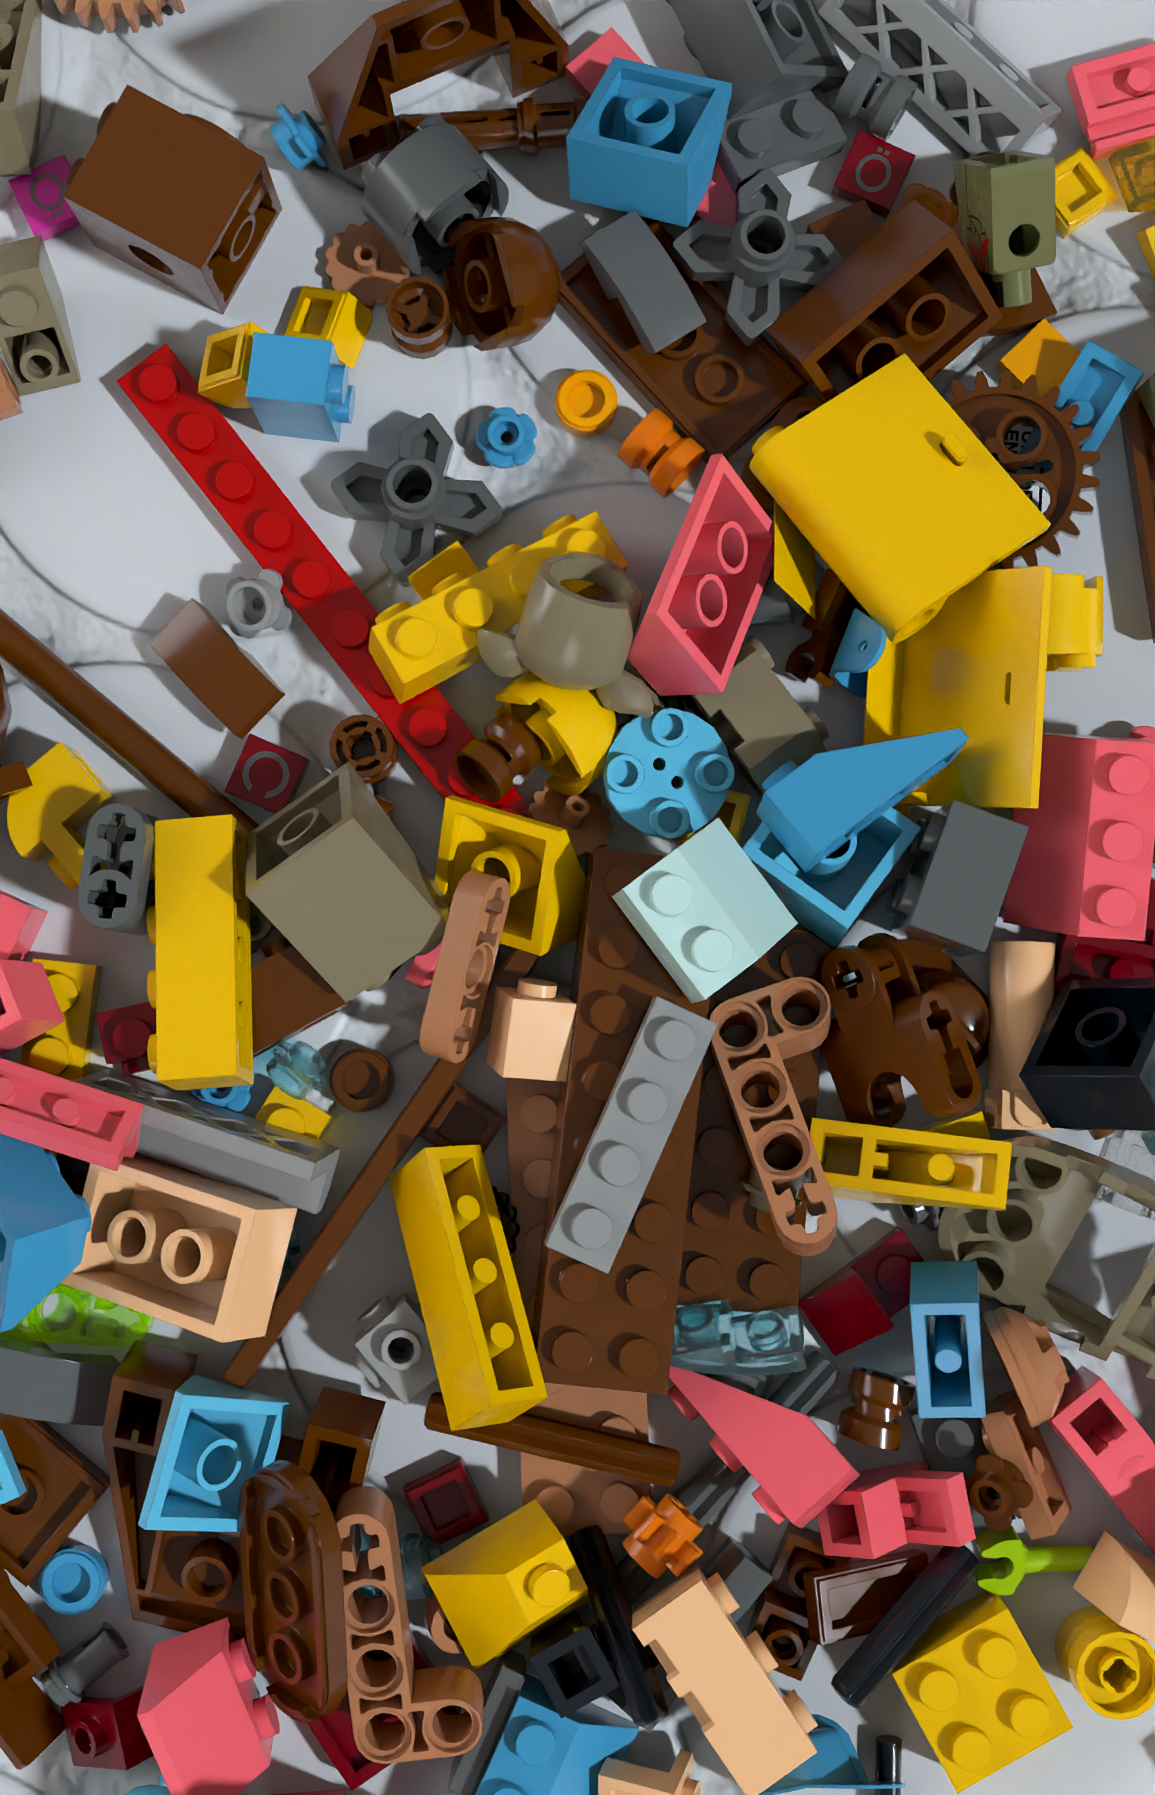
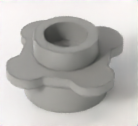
[226,569,292,639]

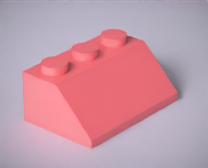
[627,454,774,696]
[1002,733,1155,941]

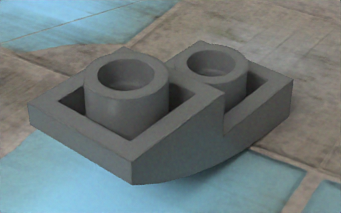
[579,210,707,355]
[0,1340,120,1426]

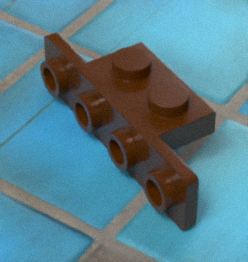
[0,1565,66,1770]

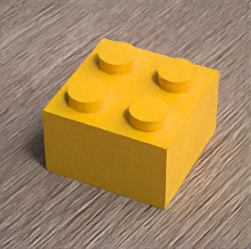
[891,1590,1074,1794]

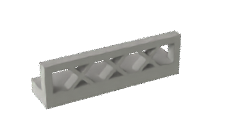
[817,0,1063,157]
[73,1069,341,1214]

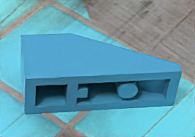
[756,728,969,873]

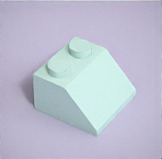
[612,817,798,1003]

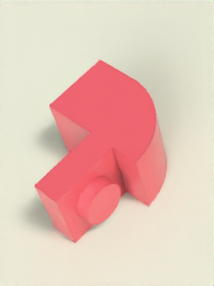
[817,1463,976,1559]

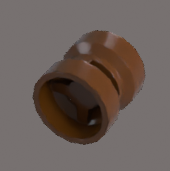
[386,276,453,359]
[453,713,543,803]
[329,714,399,785]
[836,1366,916,1451]

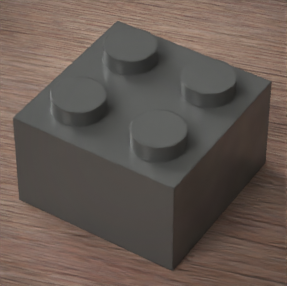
[886,800,1029,957]

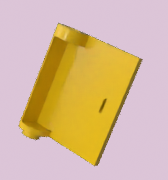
[749,353,1051,644]
[863,566,1052,818]

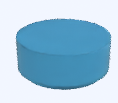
[39,1544,109,1615]

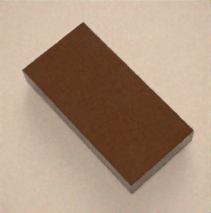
[803,1549,928,1645]

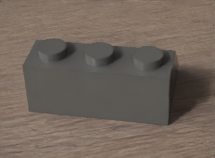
[666,0,848,120]

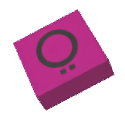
[8,155,80,242]

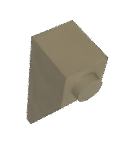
[0,0,42,177]

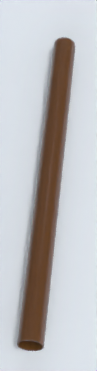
[0,608,405,981]

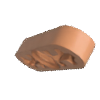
[419,870,510,1063]

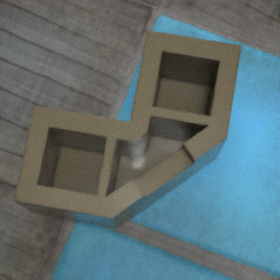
[681,635,829,799]

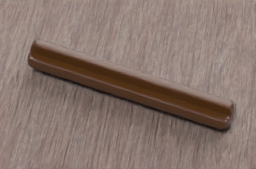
[424,1392,681,1487]

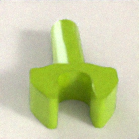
[973,1525,1094,1596]

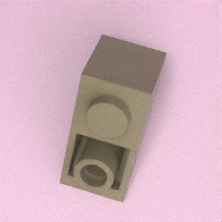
[0,235,81,396]

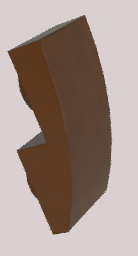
[149,598,286,739]
[745,1521,850,1681]

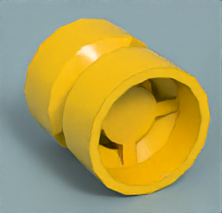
[1054,1605,1155,1720]

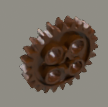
[948,369,1100,571]

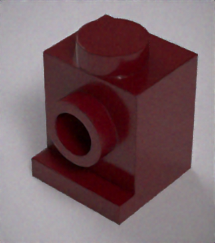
[96,1002,156,1075]

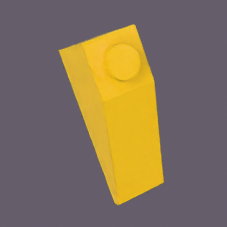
[809,1118,1012,1211]

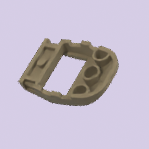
[938,1136,1155,1380]

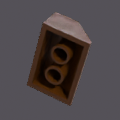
[766,200,1003,403]

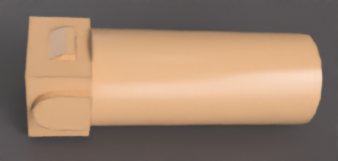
[984,941,1055,1131]

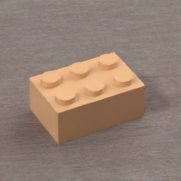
[60,1154,298,1343]

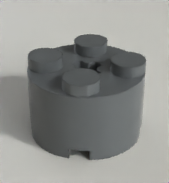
[361,115,509,275]

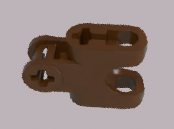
[821,933,982,1128]

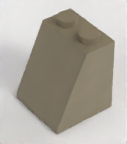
[245,762,449,1003]

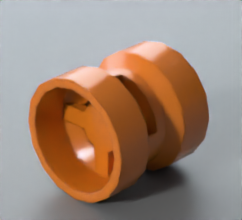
[617,408,705,498]

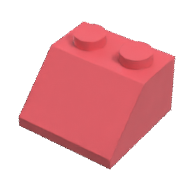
[137,1617,280,1795]

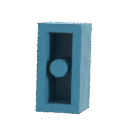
[246,332,355,443]
[910,1260,986,1418]

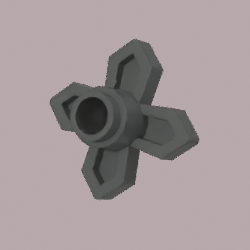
[671,168,845,346]
[331,413,503,587]

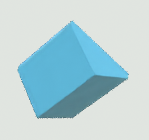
[138,1374,291,1532]

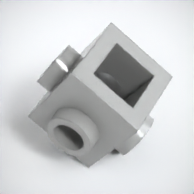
[353,1292,438,1405]

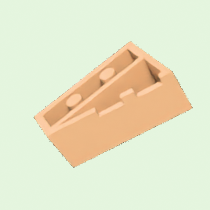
[632,1565,818,1795]

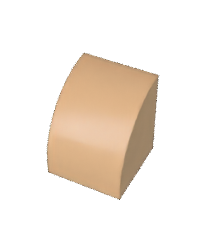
[1072,1531,1155,1644]

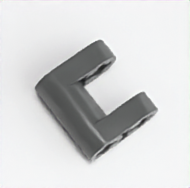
[78,803,162,935]

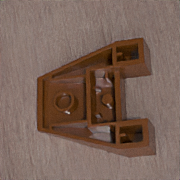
[307,0,569,170]
[102,1339,386,1640]

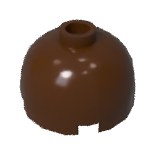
[443,217,561,351]

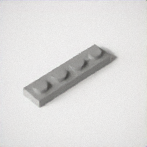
[544,996,718,1274]

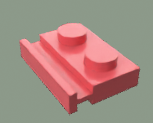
[1065,43,1155,161]

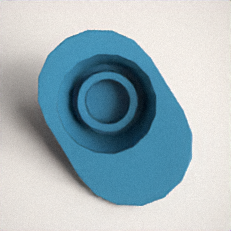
[759,1714,905,1795]

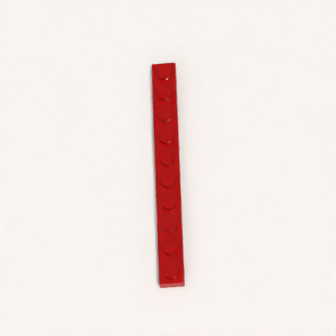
[117,343,530,818]

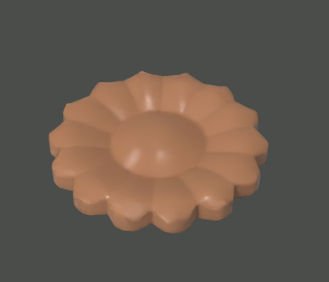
[325,221,410,307]
[527,784,613,859]

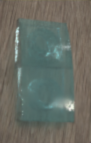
[670,1298,807,1375]

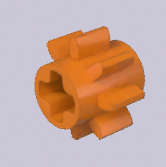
[622,1493,703,1579]

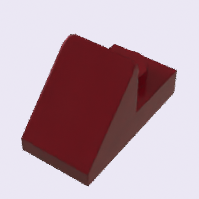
[798,1227,925,1356]

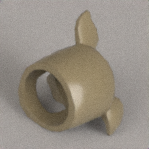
[476,551,653,719]

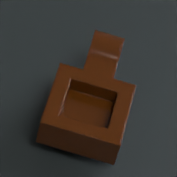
[785,569,868,689]

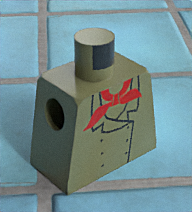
[953,150,1056,308]

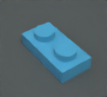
[1019,340,1144,472]

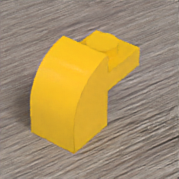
[7,741,115,890]

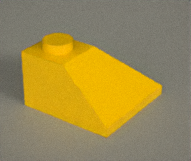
[434,796,586,956]
[421,1499,588,1672]

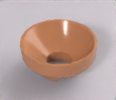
[981,1307,1070,1428]

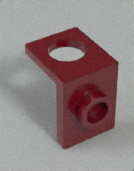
[61,1685,154,1770]

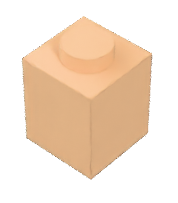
[486,978,577,1082]

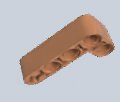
[710,977,837,1257]
[334,1486,484,1764]

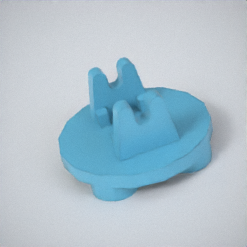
[602,708,735,839]

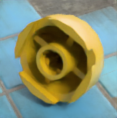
[494,671,618,796]

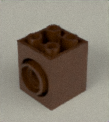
[63,84,282,315]

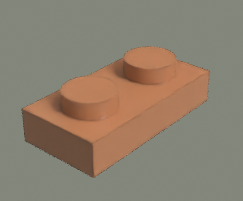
[981,1390,1072,1540]

